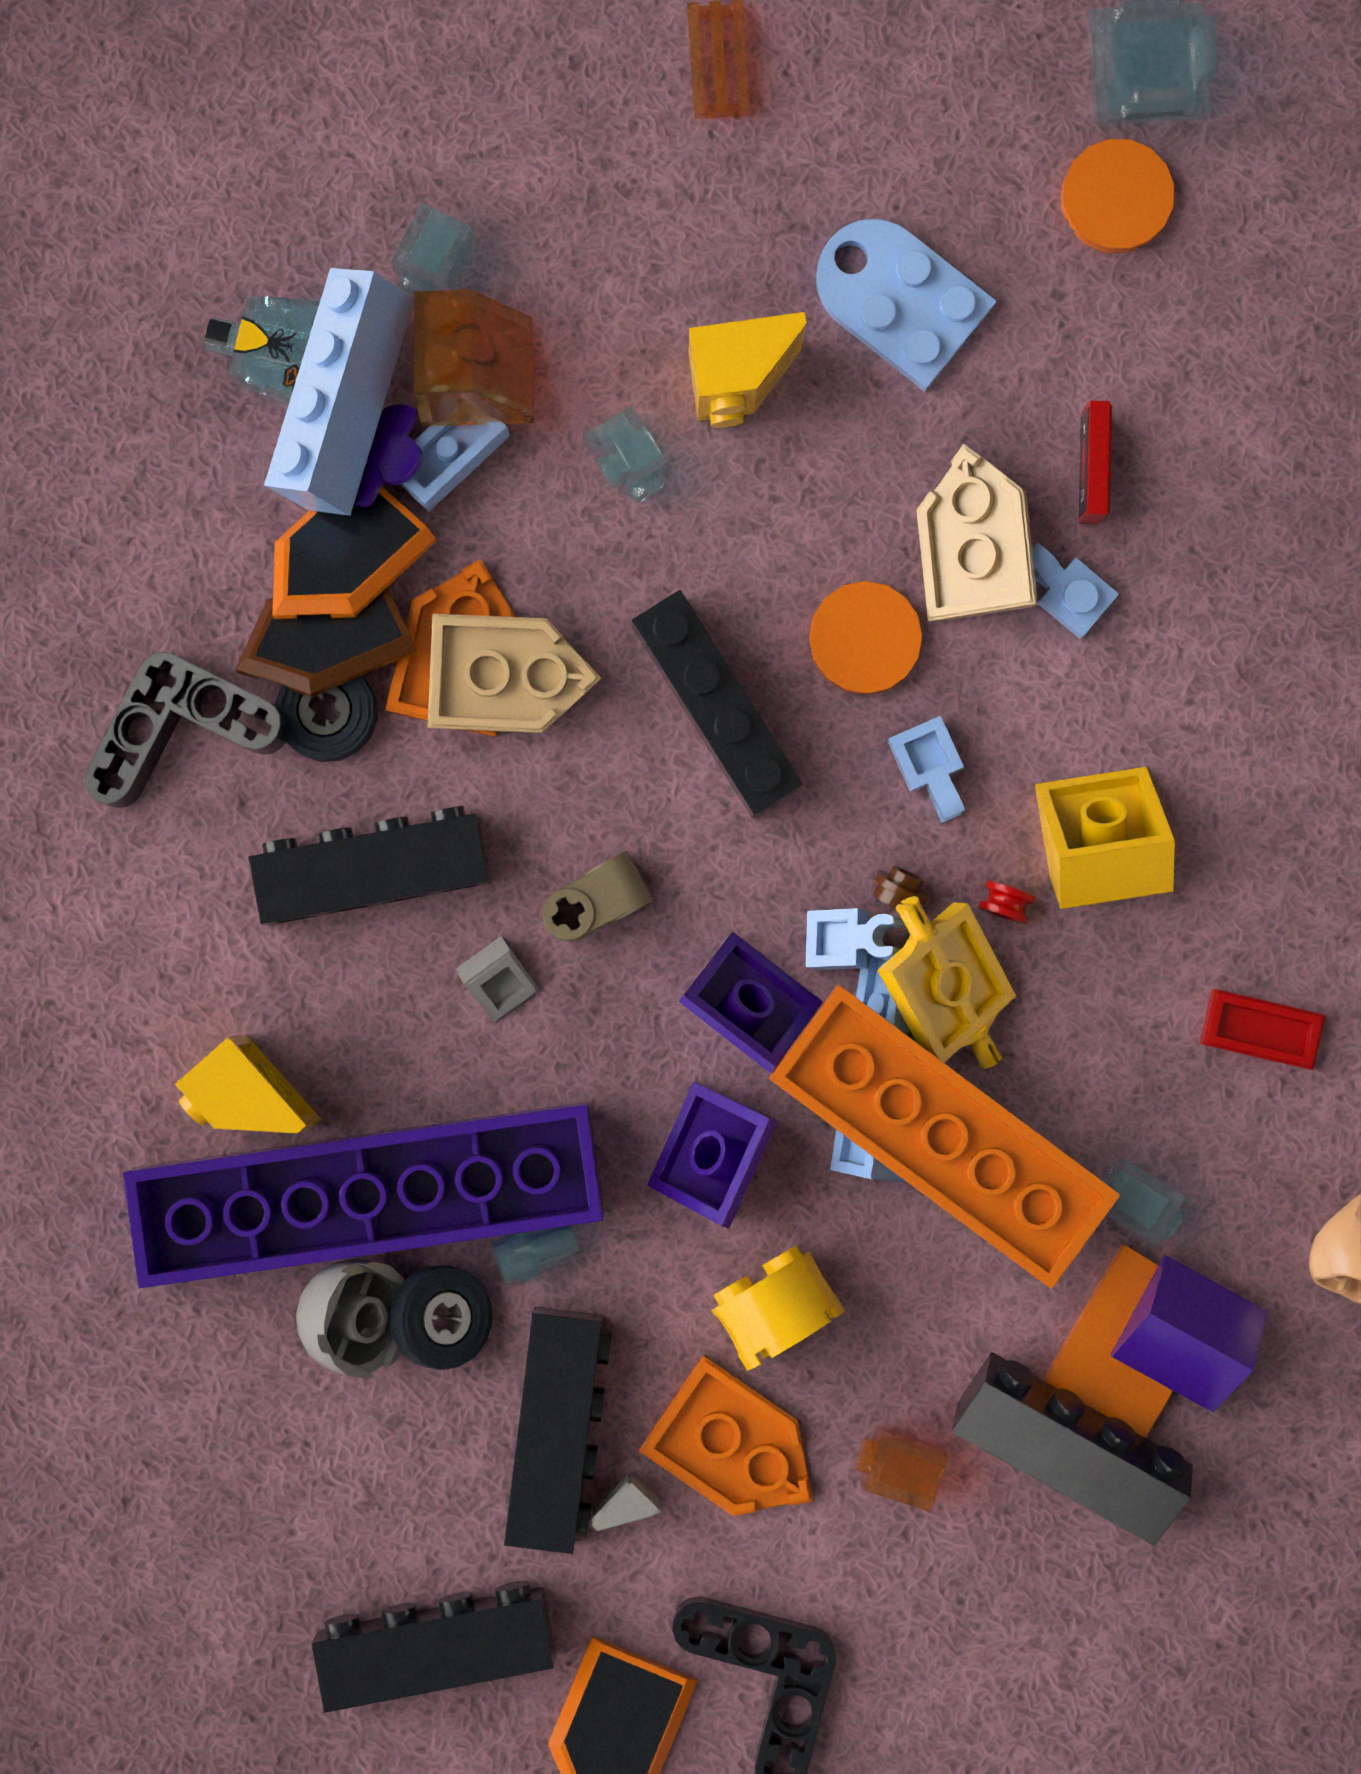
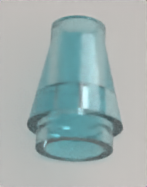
[490,1225,580,1286]

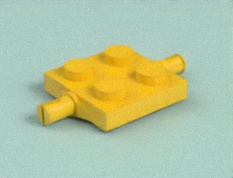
[877,896,1016,1069]

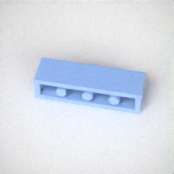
[264,268,415,516]

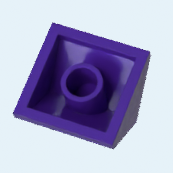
[679,932,822,1073]
[647,1082,777,1229]
[1110,1254,1268,1412]

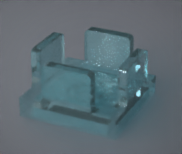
[1088,0,1217,125]

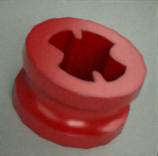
[978,881,1036,924]

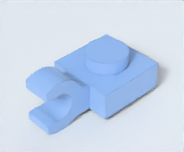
[1032,543,1119,639]
[887,716,965,824]

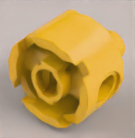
[711,1245,846,1371]

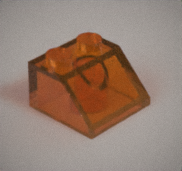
[414,289,535,427]

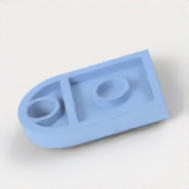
[816,219,996,392]

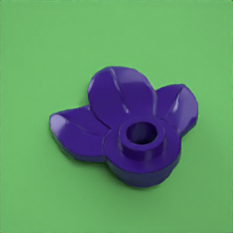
[354,404,423,507]

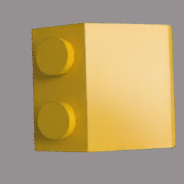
[689,312,807,428]
[1035,767,1175,909]
[175,1035,322,1133]

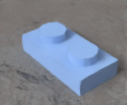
[400,391,510,512]

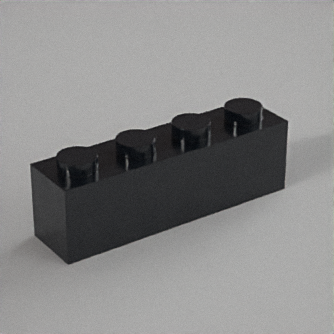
[631,590,803,819]
[248,806,491,926]
[504,1306,612,1554]
[951,1352,1193,1546]
[311,1581,556,1713]

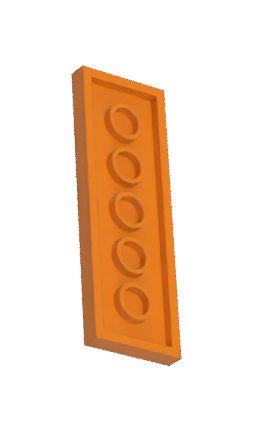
[768,985,1120,1290]

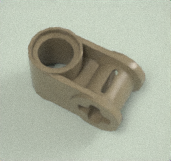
[542,851,654,942]

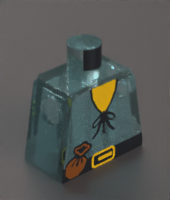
[204,296,320,407]

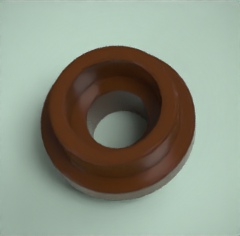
[873,866,929,909]

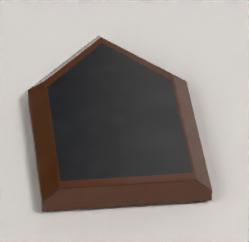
[236,588,417,697]

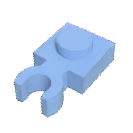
[806,908,904,970]

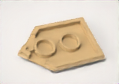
[917,444,1038,622]
[427,614,602,733]

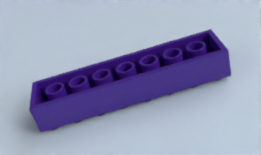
[123,1102,605,1289]

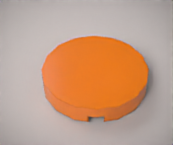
[1061,139,1174,253]
[808,581,922,695]

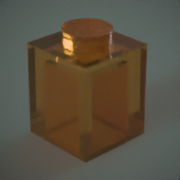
[854,1426,948,1512]

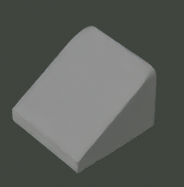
[456,936,540,1023]
[591,1473,663,1531]

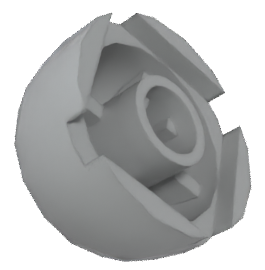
[296,1259,405,1379]

